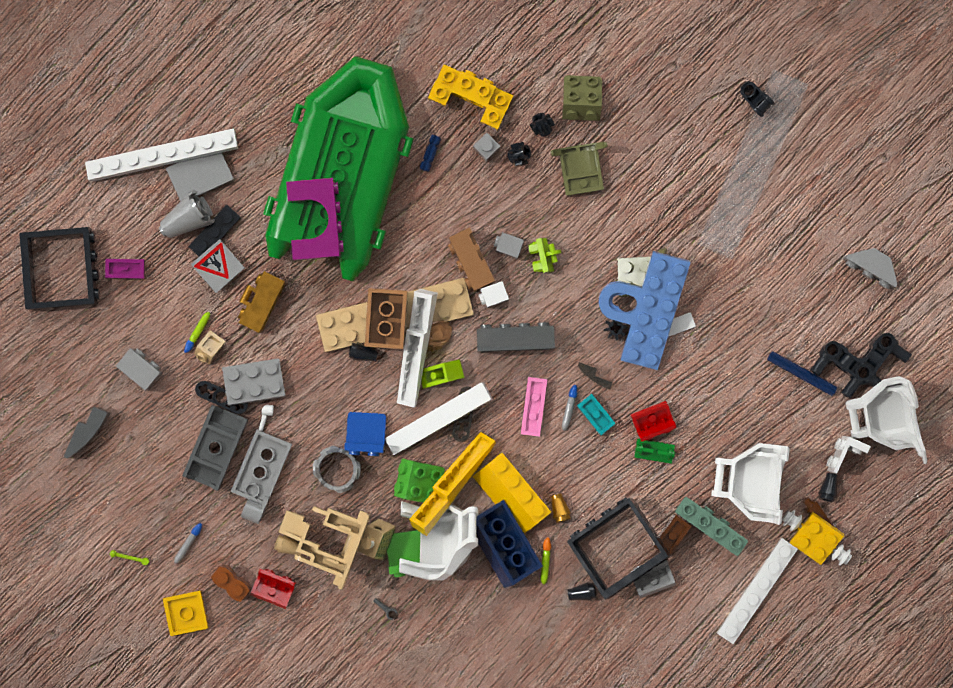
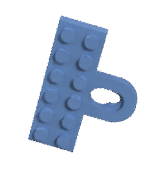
[599,251,691,370]

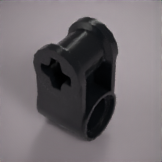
[740,81,776,117]

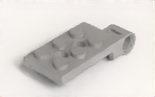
[231,429,292,524]

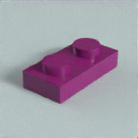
[105,259,145,279]

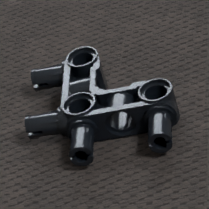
[810,333,912,399]

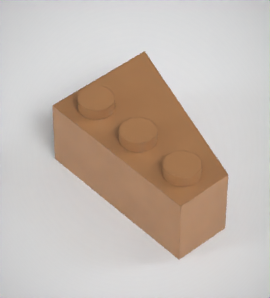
[448,227,495,292]

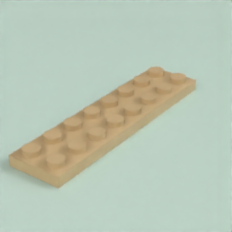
[316,278,474,352]

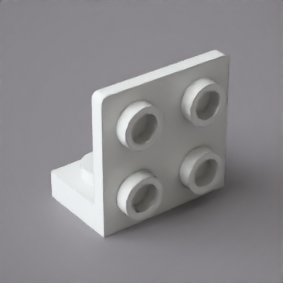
[826,436,871,474]

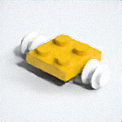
[782,510,852,566]

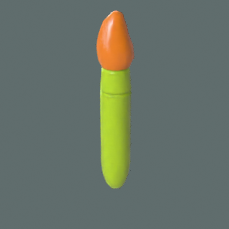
[541,537,551,585]

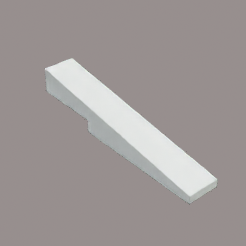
[397,289,438,407]
[385,382,493,455]

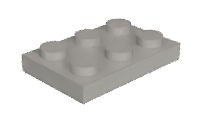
[222,358,285,406]

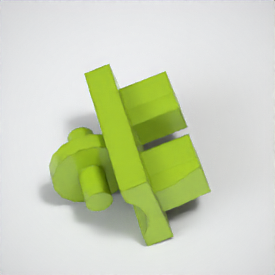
[528,238,562,273]

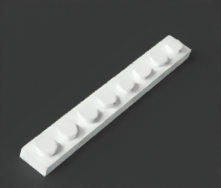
[85,129,238,182]

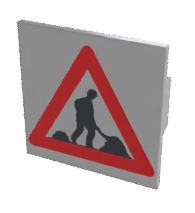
[191,239,245,293]

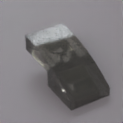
[577,362,613,390]

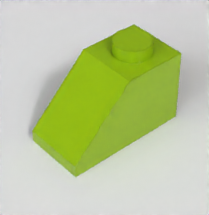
[421,359,465,388]

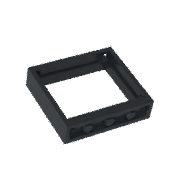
[19,227,100,310]
[567,497,671,600]

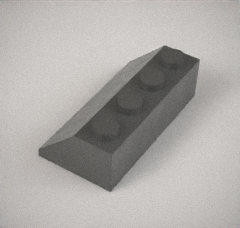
[477,322,555,352]

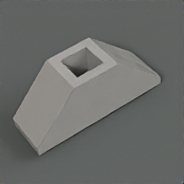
[843,248,897,289]

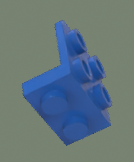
[344,412,386,456]

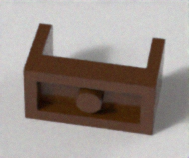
[651,514,692,554]

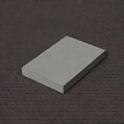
[166,153,234,201]

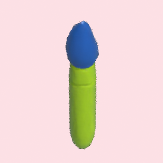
[184,312,210,353]

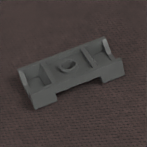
[182,405,249,491]

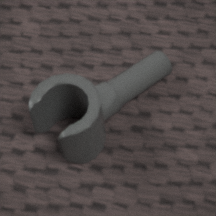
[373,598,398,620]

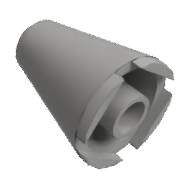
[159,190,214,238]

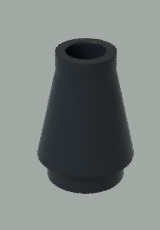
[349,342,378,361]
[818,473,838,502]
[567,582,597,601]

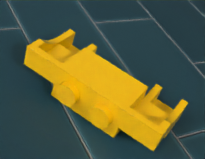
[428,65,513,131]

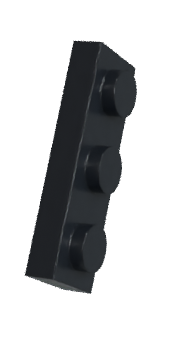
[188,204,241,257]

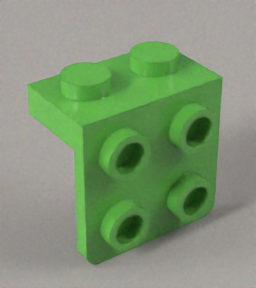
[394,458,445,503]
[387,530,420,577]

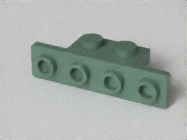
[675,497,748,556]

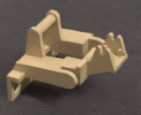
[279,506,371,590]

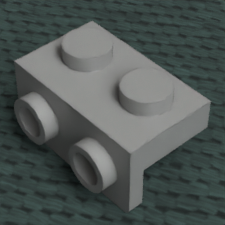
[630,560,676,598]

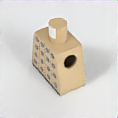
[358,519,396,560]

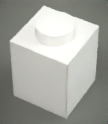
[478,281,509,308]

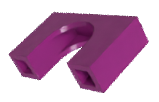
[286,178,344,260]

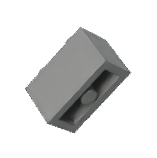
[116,348,162,391]

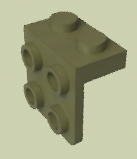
[562,75,602,121]

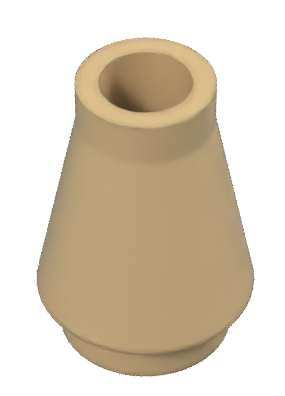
[274,535,302,555]

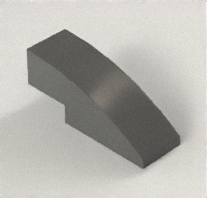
[64,407,110,459]

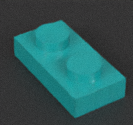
[577,394,616,435]

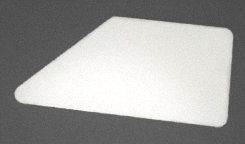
[668,313,696,337]

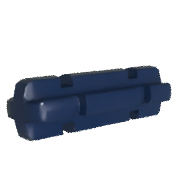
[420,135,441,172]

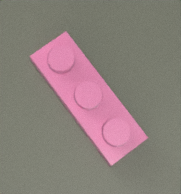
[521,377,547,437]

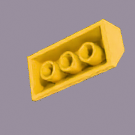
[472,452,551,533]

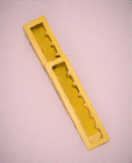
[409,432,496,536]

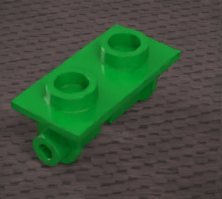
[634,439,675,464]

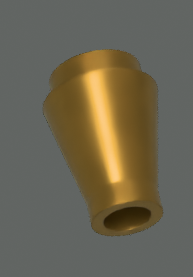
[551,493,571,523]

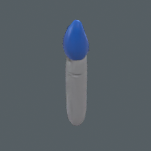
[562,385,578,431]
[174,523,202,564]

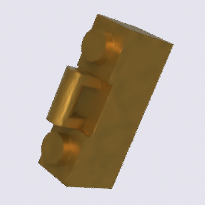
[238,271,286,334]

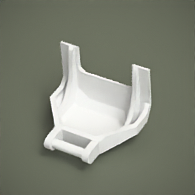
[846,376,927,464]
[711,443,790,525]
[399,501,478,580]

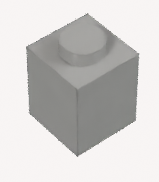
[473,133,500,162]
[494,232,524,259]

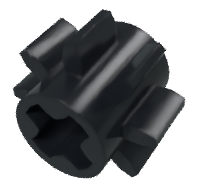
[529,113,555,137]
[508,142,531,166]
[603,320,627,340]

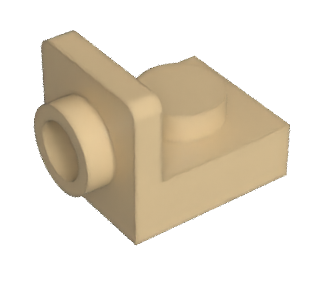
[194,331,225,365]

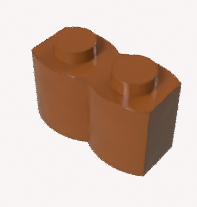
[211,565,252,602]

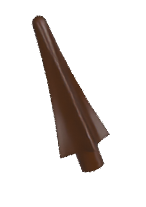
[803,497,834,526]

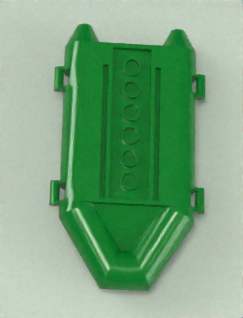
[263,56,414,281]

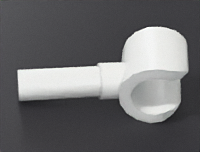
[258,405,274,431]

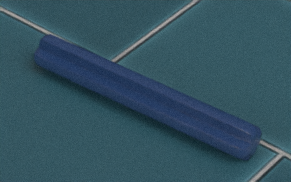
[767,351,837,396]

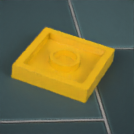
[163,590,209,636]

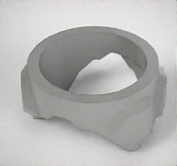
[313,446,361,493]

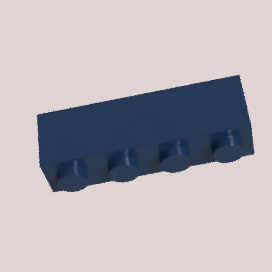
[476,500,543,588]

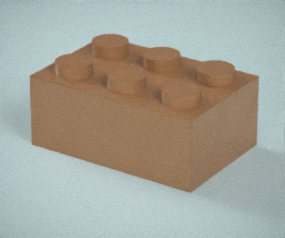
[364,288,408,350]

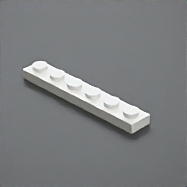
[716,538,798,644]

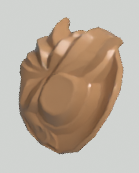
[427,320,452,352]

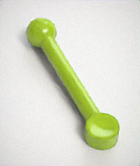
[110,550,149,565]

